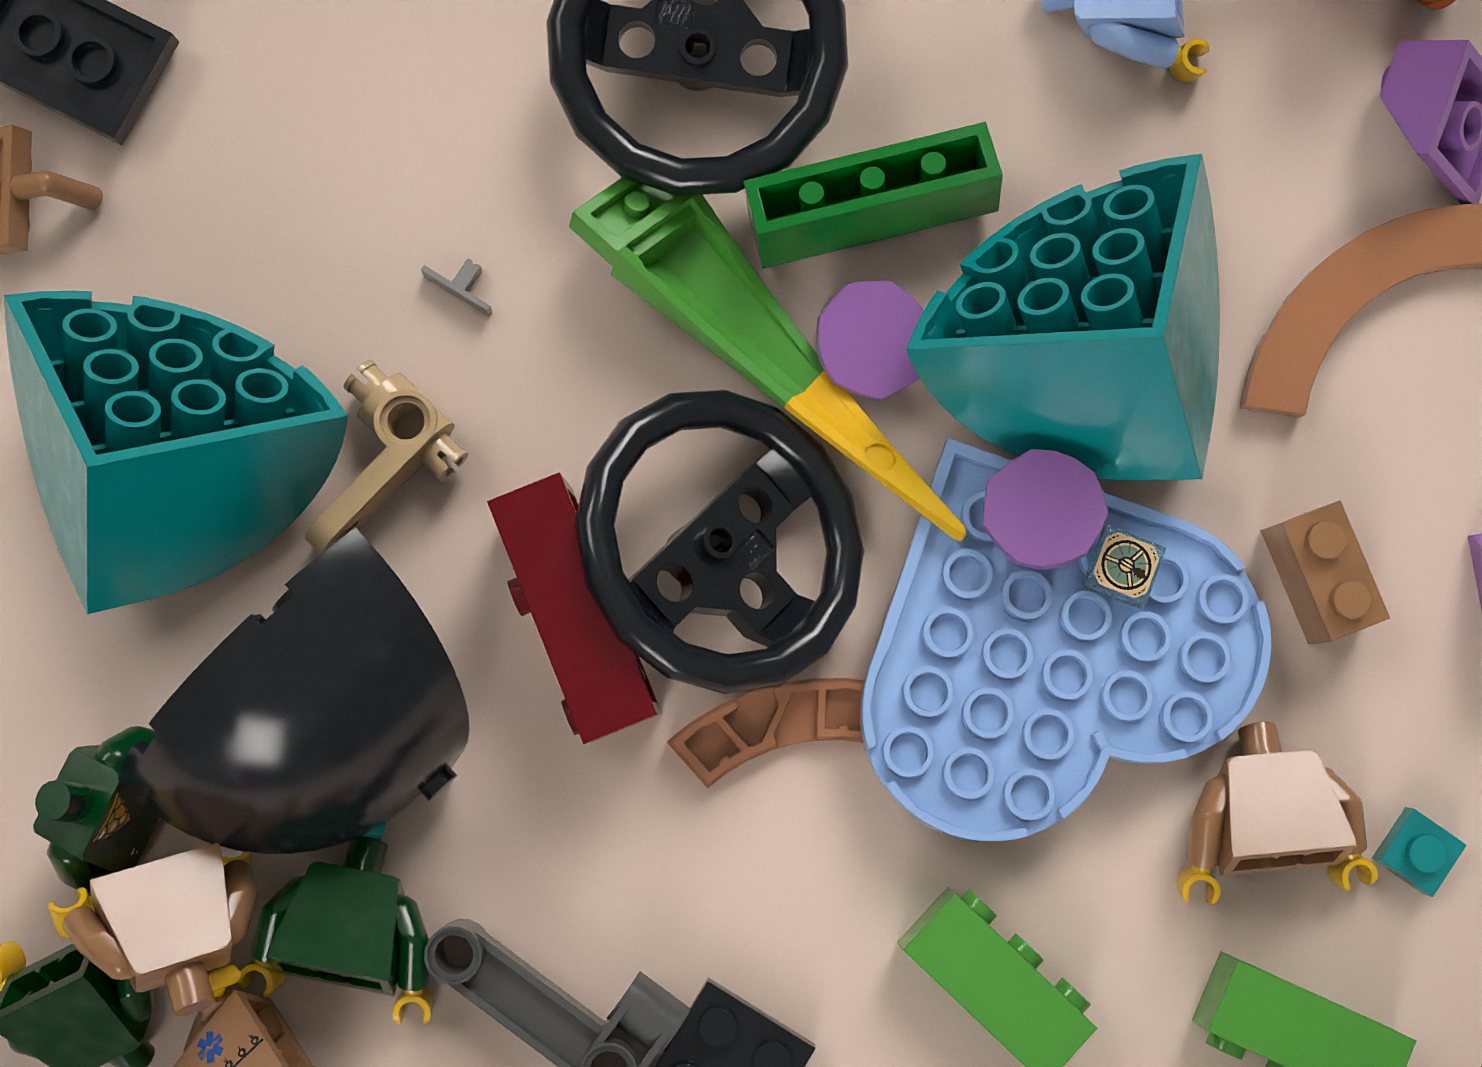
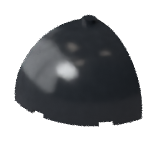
[118,527,470,854]

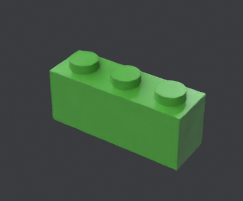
[897,887,1098,1067]
[1192,951,1417,1067]

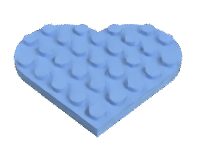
[860,438,1271,842]

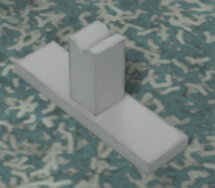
[421,258,492,317]

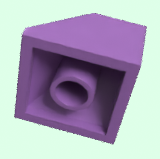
[1380,40,1482,204]

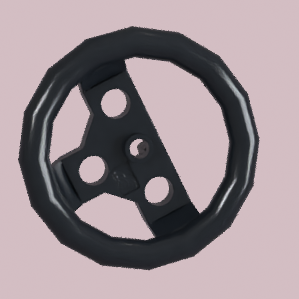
[546,0,848,196]
[574,390,864,694]

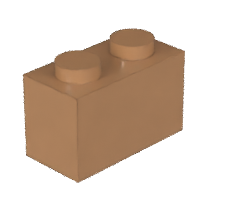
[1260,500,1390,644]

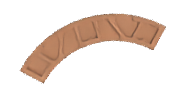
[1239,204,1482,418]
[667,678,864,788]

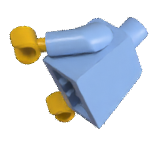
[1041,0,1209,83]

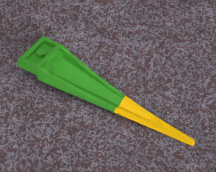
[569,177,967,542]

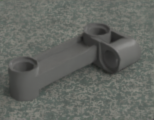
[424,919,691,1067]

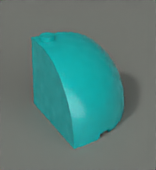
[906,153,1220,480]
[4,291,348,615]

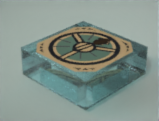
[1081,524,1166,609]

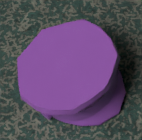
[816,281,924,401]
[982,449,1109,570]

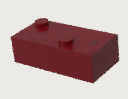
[487,472,662,744]

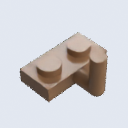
[0,125,103,255]

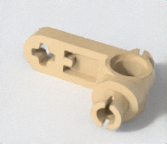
[305,360,469,554]

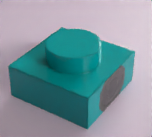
[1372,807,1467,897]

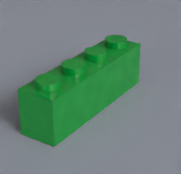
[744,121,1003,269]

